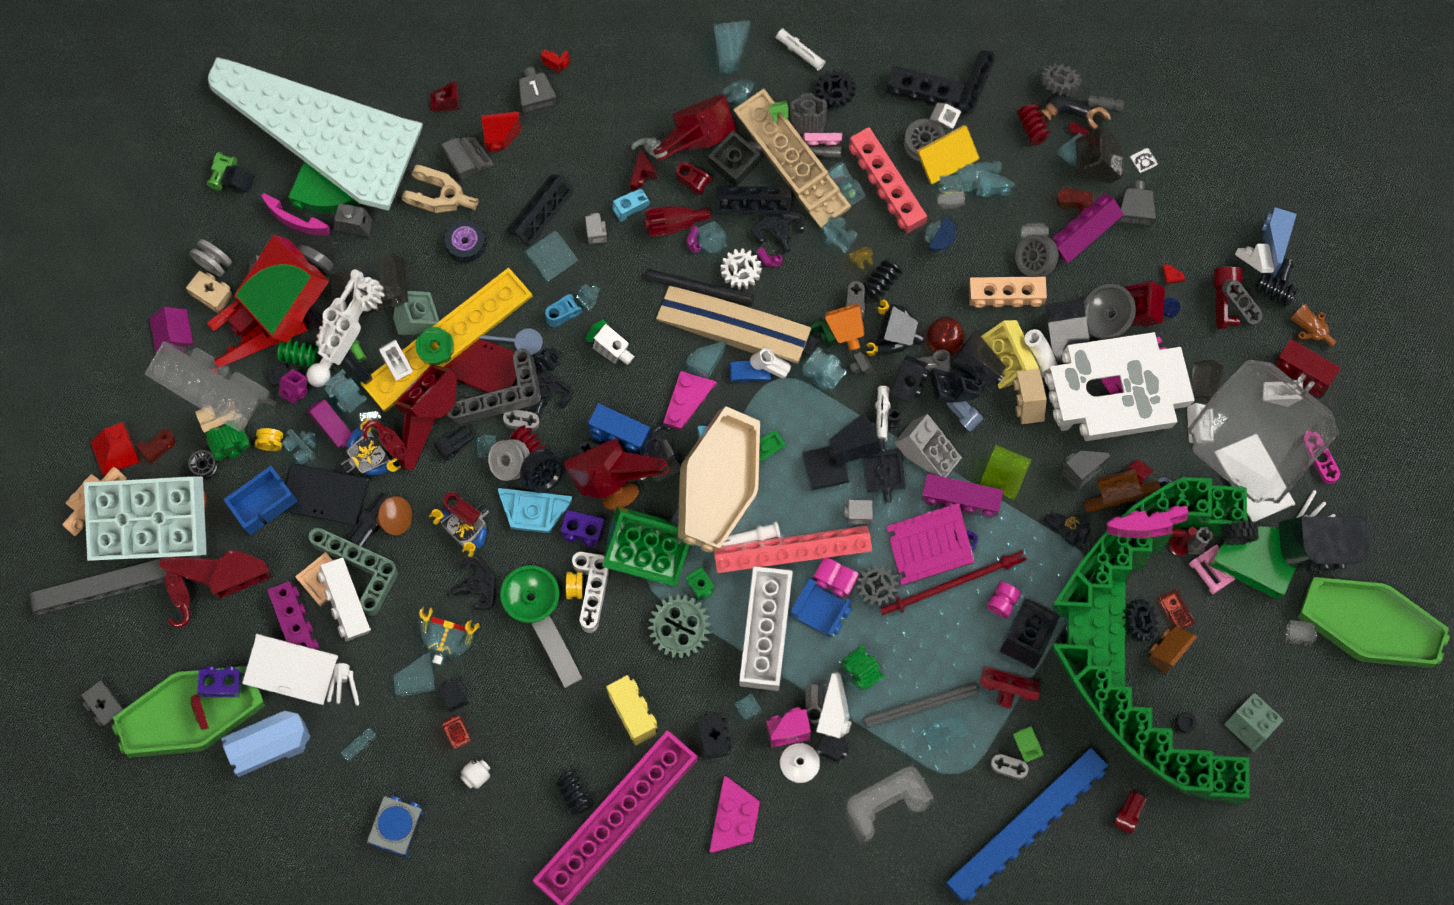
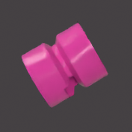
[986,582,1021,618]

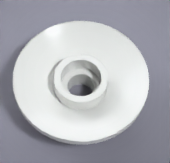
[780,743,820,783]

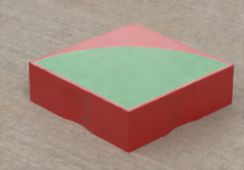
[234,234,329,343]

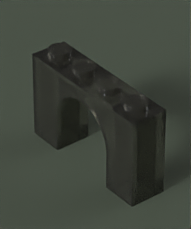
[330,254,409,317]

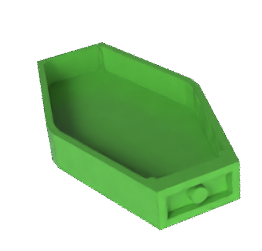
[1298,577,1450,668]
[112,666,265,758]

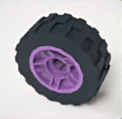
[444,219,486,263]

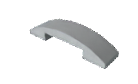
[531,616,582,688]

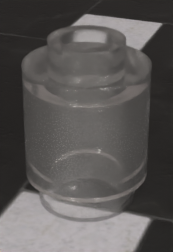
[937,189,965,209]
[1021,223,1049,239]

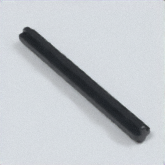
[645,269,754,306]
[305,306,372,384]

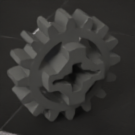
[1041,64,1082,96]
[856,565,899,608]

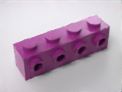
[1052,193,1124,263]
[921,473,1003,518]
[268,581,320,650]

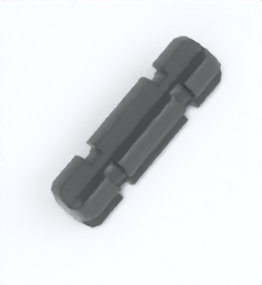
[1088,95,1124,111]

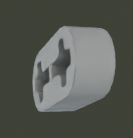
[503,410,540,431]
[991,754,1029,780]

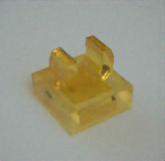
[849,246,874,269]

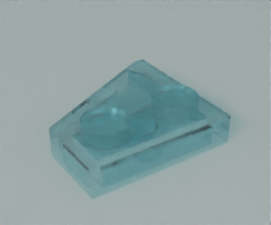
[393,652,436,697]

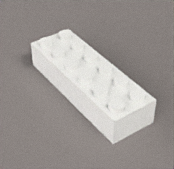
[740,566,792,691]

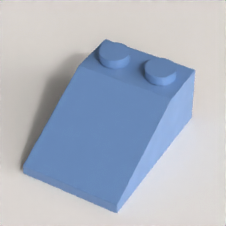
[1261,207,1297,277]

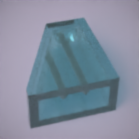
[714,20,750,73]

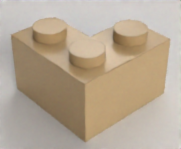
[1013,369,1047,424]

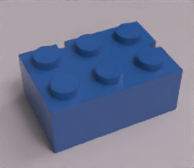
[588,403,651,455]
[224,466,298,536]

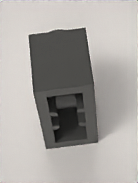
[81,680,124,729]

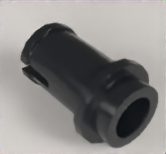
[1277,259,1294,284]
[888,409,901,428]

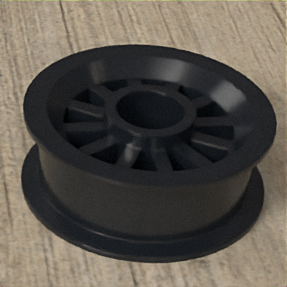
[520,448,564,493]

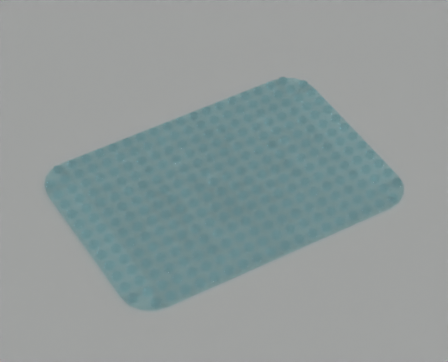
[646,378,1084,774]

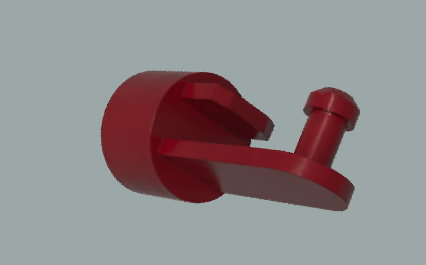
[1214,266,1242,330]

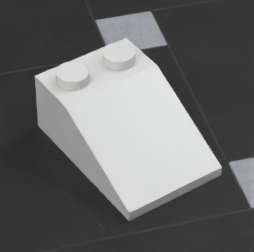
[817,672,851,738]

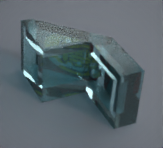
[827,161,865,206]

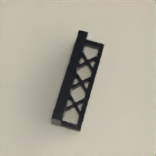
[506,175,574,246]

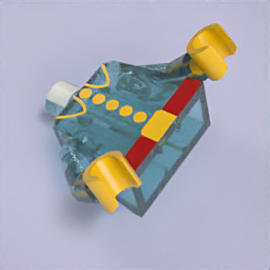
[419,607,480,667]

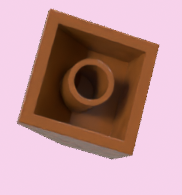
[1148,626,1197,674]

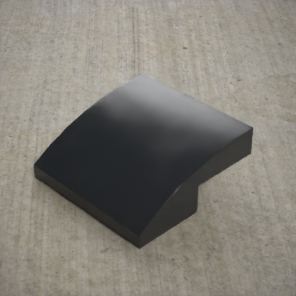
[802,447,849,491]

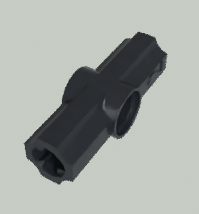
[347,492,389,547]

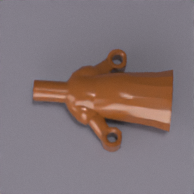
[1290,304,1337,347]

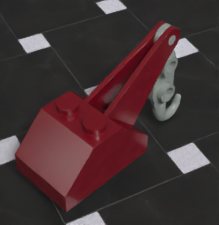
[631,94,736,160]

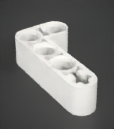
[572,552,610,633]

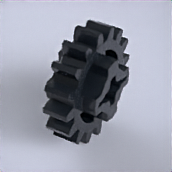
[816,69,856,109]
[1122,599,1159,642]

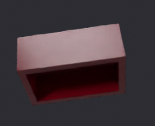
[1272,339,1341,398]

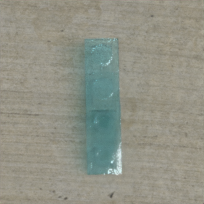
[938,168,1015,197]

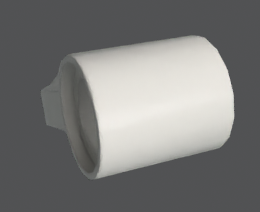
[750,348,791,379]

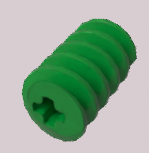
[277,339,320,368]

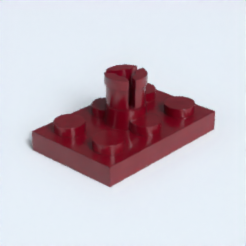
[979,666,1041,708]

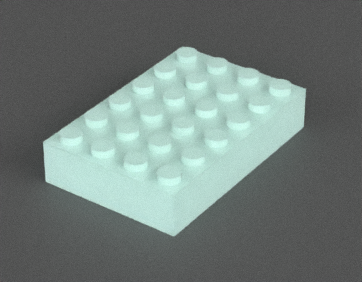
[84,477,206,561]

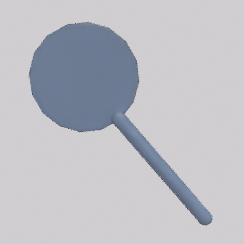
[479,328,543,355]

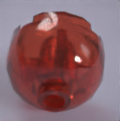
[927,317,965,355]

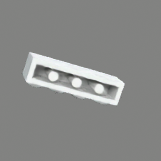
[317,558,370,641]

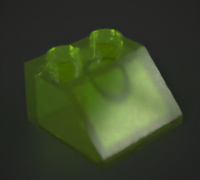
[979,445,1031,500]

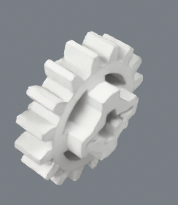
[721,249,761,290]

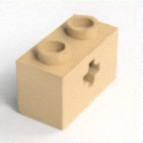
[186,270,233,314]

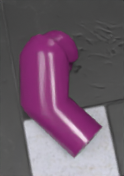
[686,226,702,253]
[756,247,783,267]

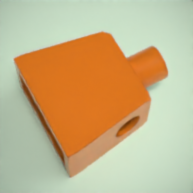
[825,302,864,350]

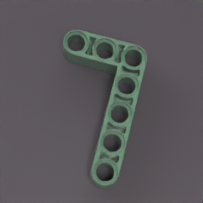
[309,528,398,616]

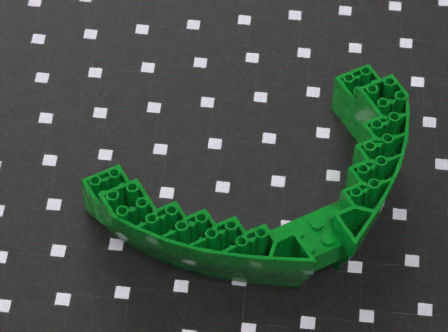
[1052,477,1250,805]

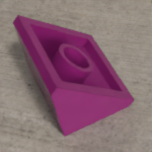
[150,307,193,353]

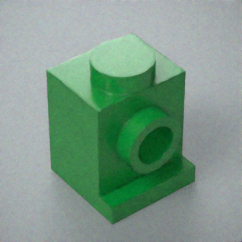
[685,567,715,601]

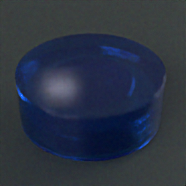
[1163,298,1181,318]

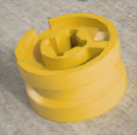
[255,428,283,451]
[566,572,583,599]

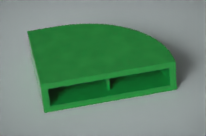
[288,161,360,213]
[1208,527,1295,600]

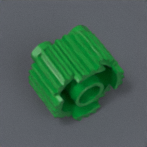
[206,420,250,461]
[840,645,885,691]

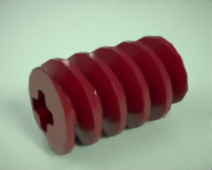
[1017,104,1051,146]
[510,425,546,453]

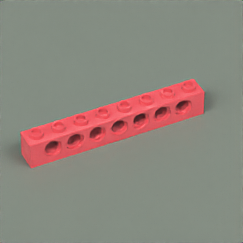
[714,526,872,573]

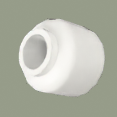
[460,759,490,789]

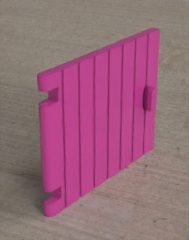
[887,503,975,585]

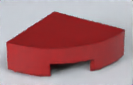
[1162,265,1185,284]

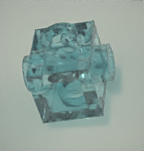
[698,221,727,254]

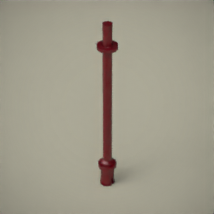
[879,550,1026,616]

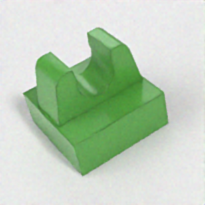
[768,100,789,122]

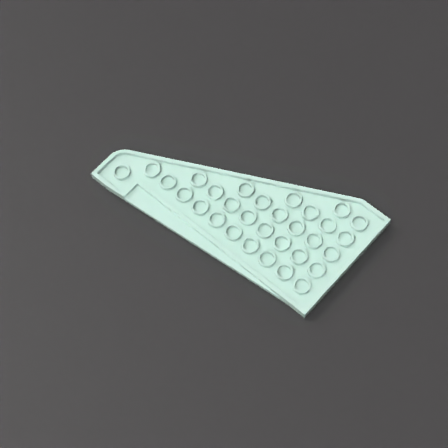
[208,58,422,211]

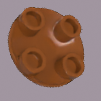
[376,496,413,535]

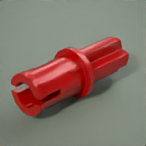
[207,300,242,331]

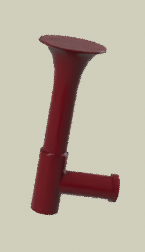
[1169,527,1197,556]

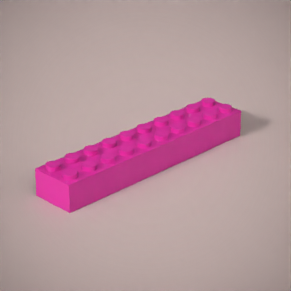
[533,730,698,905]

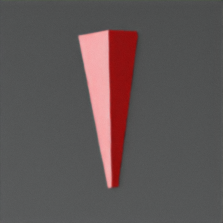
[214,319,308,368]

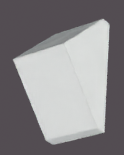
[379,340,413,381]

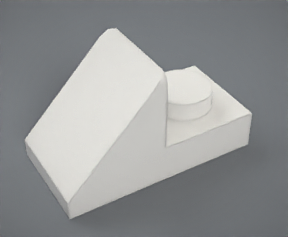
[1235,244,1274,273]

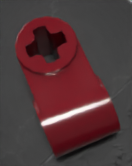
[676,162,712,195]

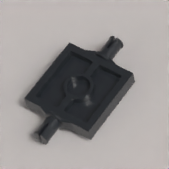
[863,439,906,504]

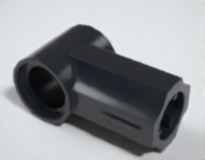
[434,424,475,461]

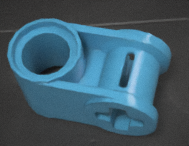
[545,294,582,327]

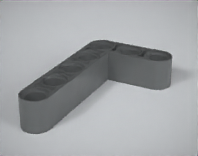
[447,348,541,425]

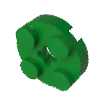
[415,327,454,365]

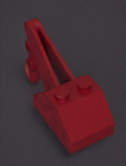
[362,364,457,470]
[159,550,273,628]

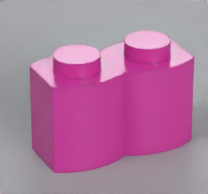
[813,558,859,598]

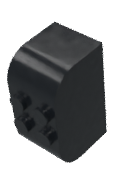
[1279,516,1369,572]

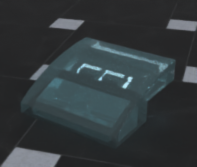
[525,230,578,282]

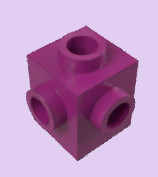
[279,369,308,404]

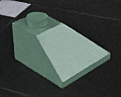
[393,290,440,335]

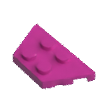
[710,776,760,853]

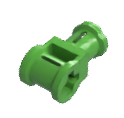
[206,152,237,191]

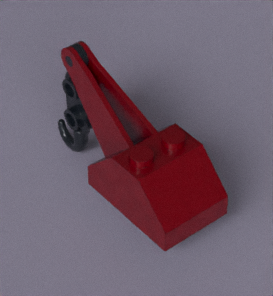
[564,424,670,499]

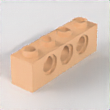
[969,277,1047,308]

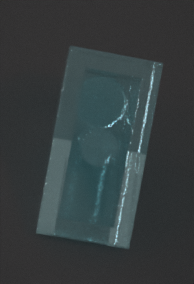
[686,342,726,379]

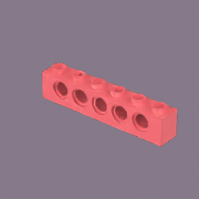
[849,128,927,233]

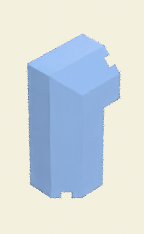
[221,711,310,777]

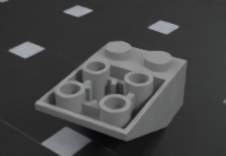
[894,414,962,477]

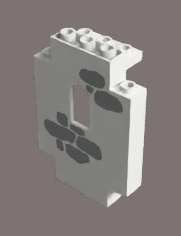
[1045,332,1195,441]

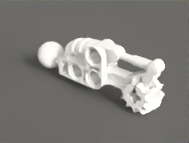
[306,269,385,387]

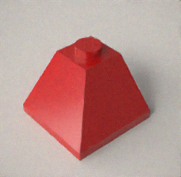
[482,112,522,152]
[91,422,140,477]

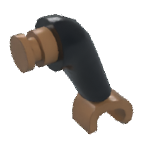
[1041,95,1110,131]

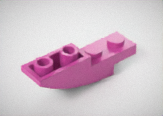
[1106,506,1189,538]

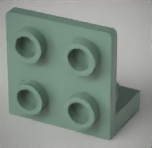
[1224,693,1283,752]

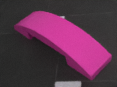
[262,193,331,236]

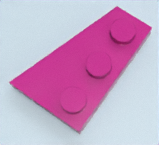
[663,371,717,430]

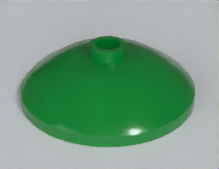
[500,565,559,623]

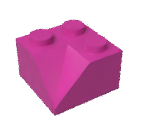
[766,708,811,748]

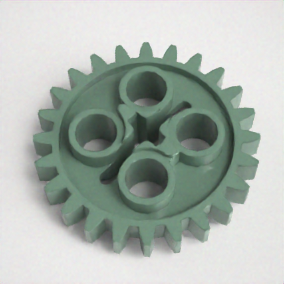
[648,594,712,658]

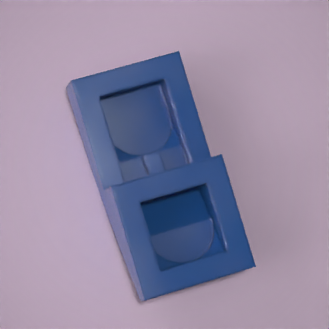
[729,361,771,383]

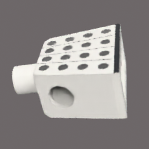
[591,324,635,365]

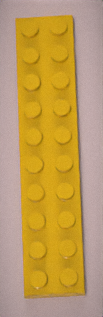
[361,268,533,413]

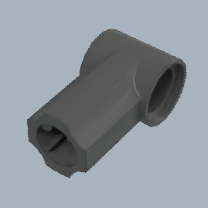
[916,350,952,373]
[1187,527,1213,555]
[806,684,823,724]

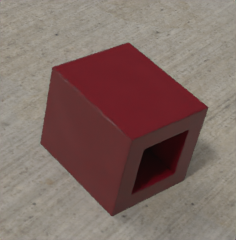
[228,306,259,337]

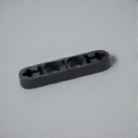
[959,50,995,113]

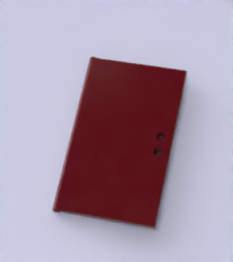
[444,339,527,393]

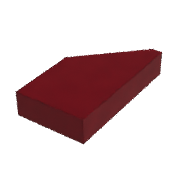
[190,694,209,731]

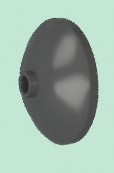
[1084,284,1136,340]

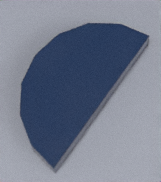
[928,217,956,252]

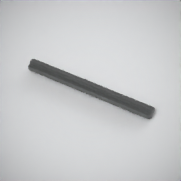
[864,684,978,727]

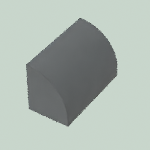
[442,139,481,181]

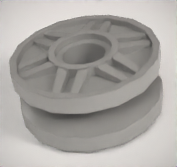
[189,239,232,277]
[488,439,530,481]

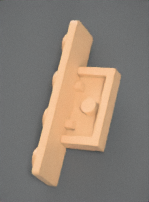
[63,467,126,536]

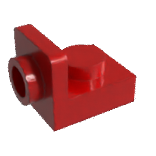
[541,49,570,73]

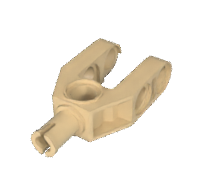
[401,165,479,213]

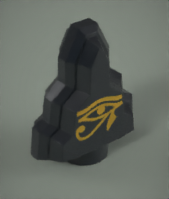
[1044,513,1091,547]

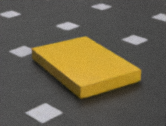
[917,125,979,184]

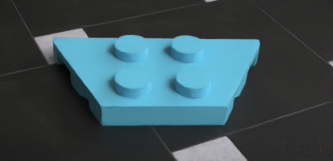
[498,488,572,533]

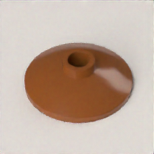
[603,483,639,510]

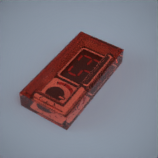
[1158,589,1195,630]

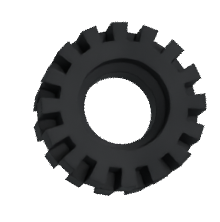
[1221,521,1259,546]

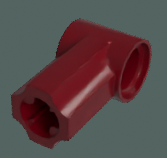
[443,492,481,527]
[1113,791,1146,834]

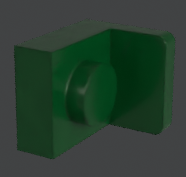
[809,319,835,348]

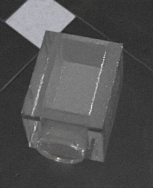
[1285,620,1317,647]

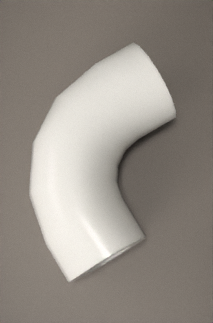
[1024,329,1057,378]

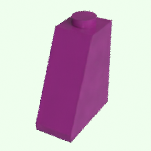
[306,399,351,447]

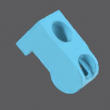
[612,189,650,222]

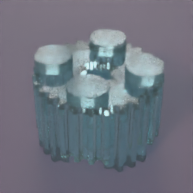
[802,347,847,391]
[324,369,367,413]

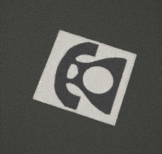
[1130,148,1158,173]

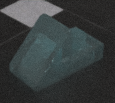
[1057,133,1093,166]

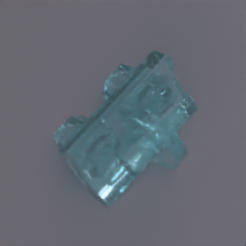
[823,216,857,253]
[282,429,316,465]

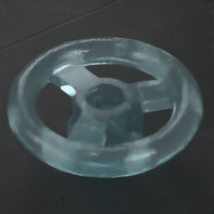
[721,79,754,105]

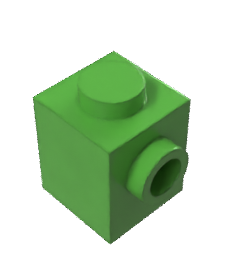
[1013,727,1044,763]

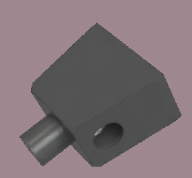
[1117,180,1156,226]

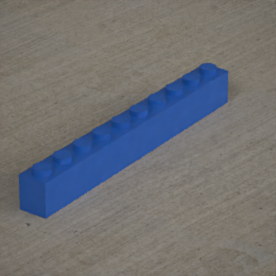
[945,748,1108,903]

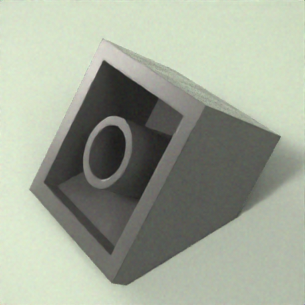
[1062,451,1110,490]

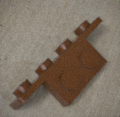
[1084,469,1161,512]

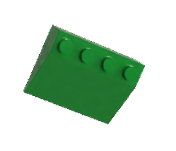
[602,506,690,587]

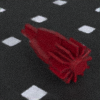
[643,206,711,237]

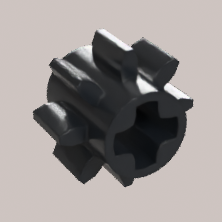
[536,348,560,371]

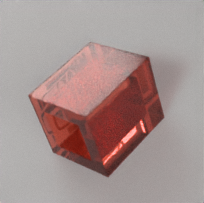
[442,716,472,749]

